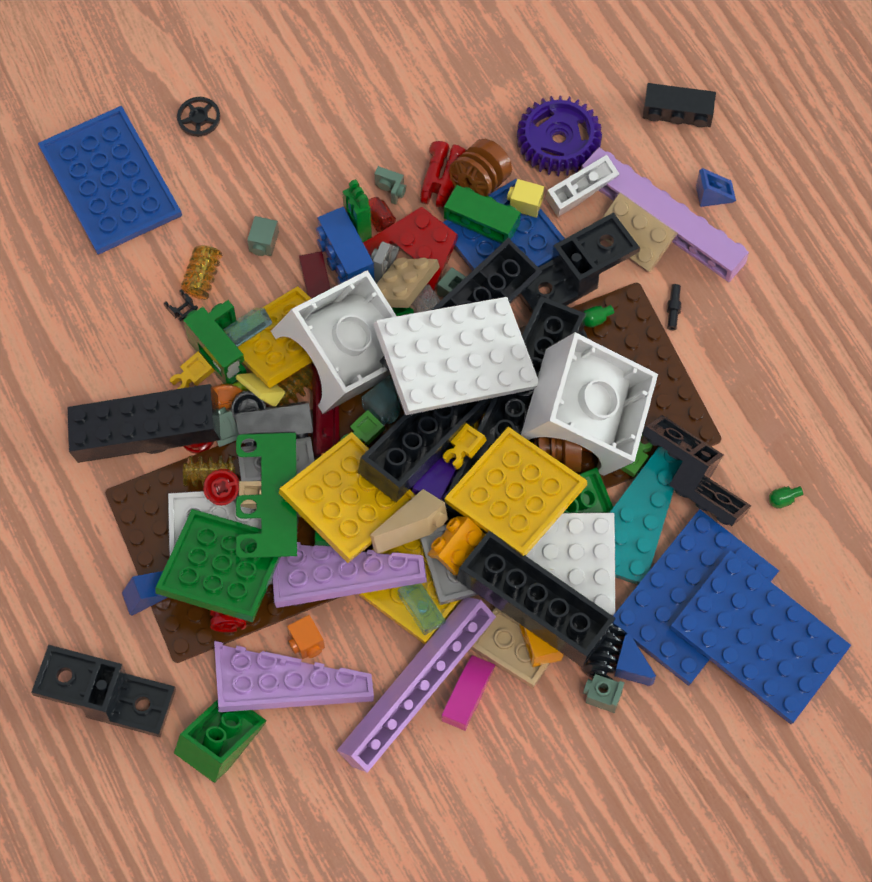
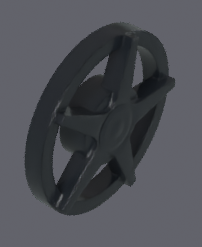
[177,97,220,137]

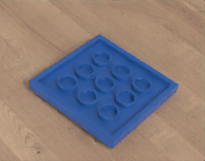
[443,178,565,271]

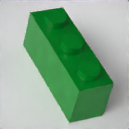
[444,185,521,243]

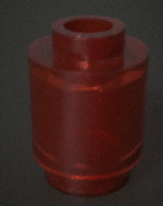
[369,197,396,232]

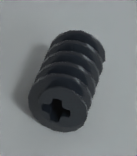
[582,626,626,680]

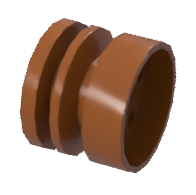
[449,139,512,197]
[534,437,582,473]

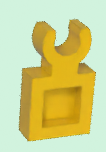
[169,351,215,389]
[443,423,487,469]

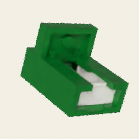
[183,300,247,384]

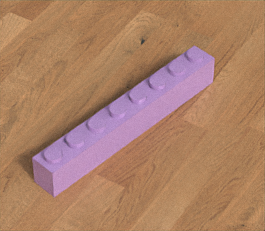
[581,147,749,282]
[337,597,496,773]

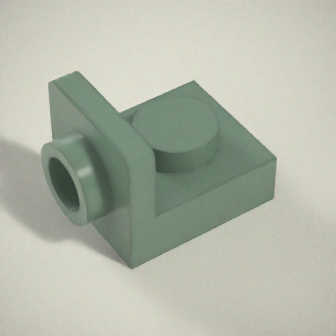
[374,166,407,205]
[217,407,238,447]

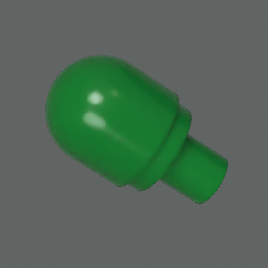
[583,305,614,328]
[769,486,804,509]

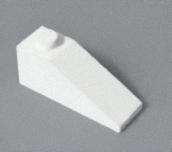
[545,155,619,217]

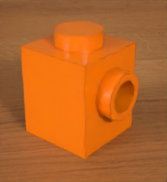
[287,614,325,660]

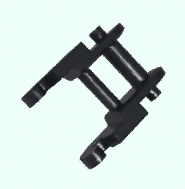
[163,289,198,322]

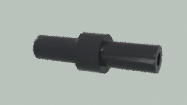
[667,284,682,331]

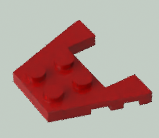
[363,207,458,303]

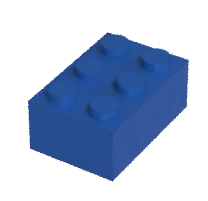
[316,207,375,284]

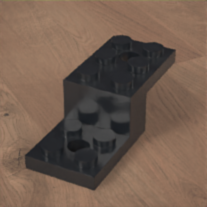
[520,212,640,314]
[642,415,751,526]
[31,644,176,737]

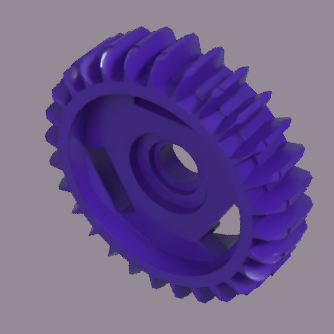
[517,95,602,176]

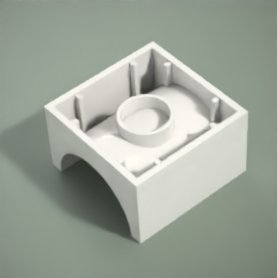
[271,270,397,414]
[521,332,658,476]

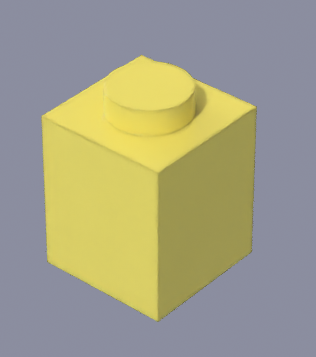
[507,179,545,218]

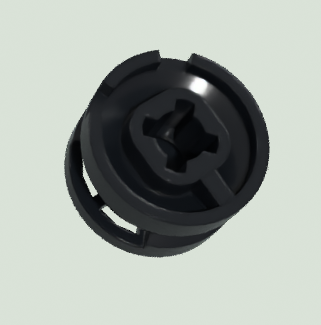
[231,390,266,420]

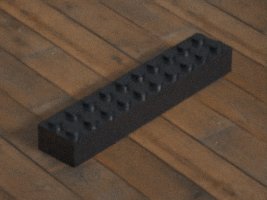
[443,296,586,534]

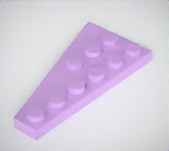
[273,542,427,608]
[214,641,374,712]

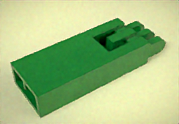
[342,180,372,243]

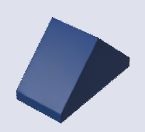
[696,168,736,207]
[122,571,168,616]
[614,633,656,686]

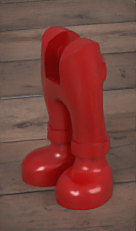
[420,141,466,209]

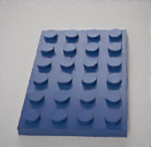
[38,105,182,255]
[613,509,779,686]
[669,550,851,724]

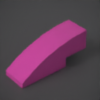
[442,655,495,731]

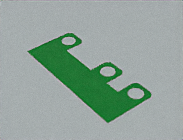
[236,433,297,558]

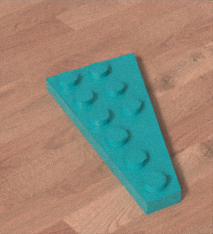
[610,446,683,585]

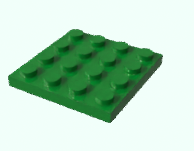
[155,509,281,622]

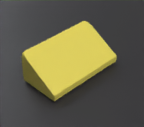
[236,373,285,407]

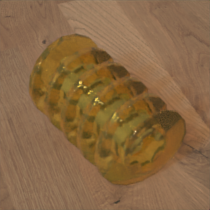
[181,245,223,300]
[277,365,313,405]
[183,456,235,487]

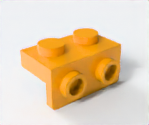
[427,516,486,576]

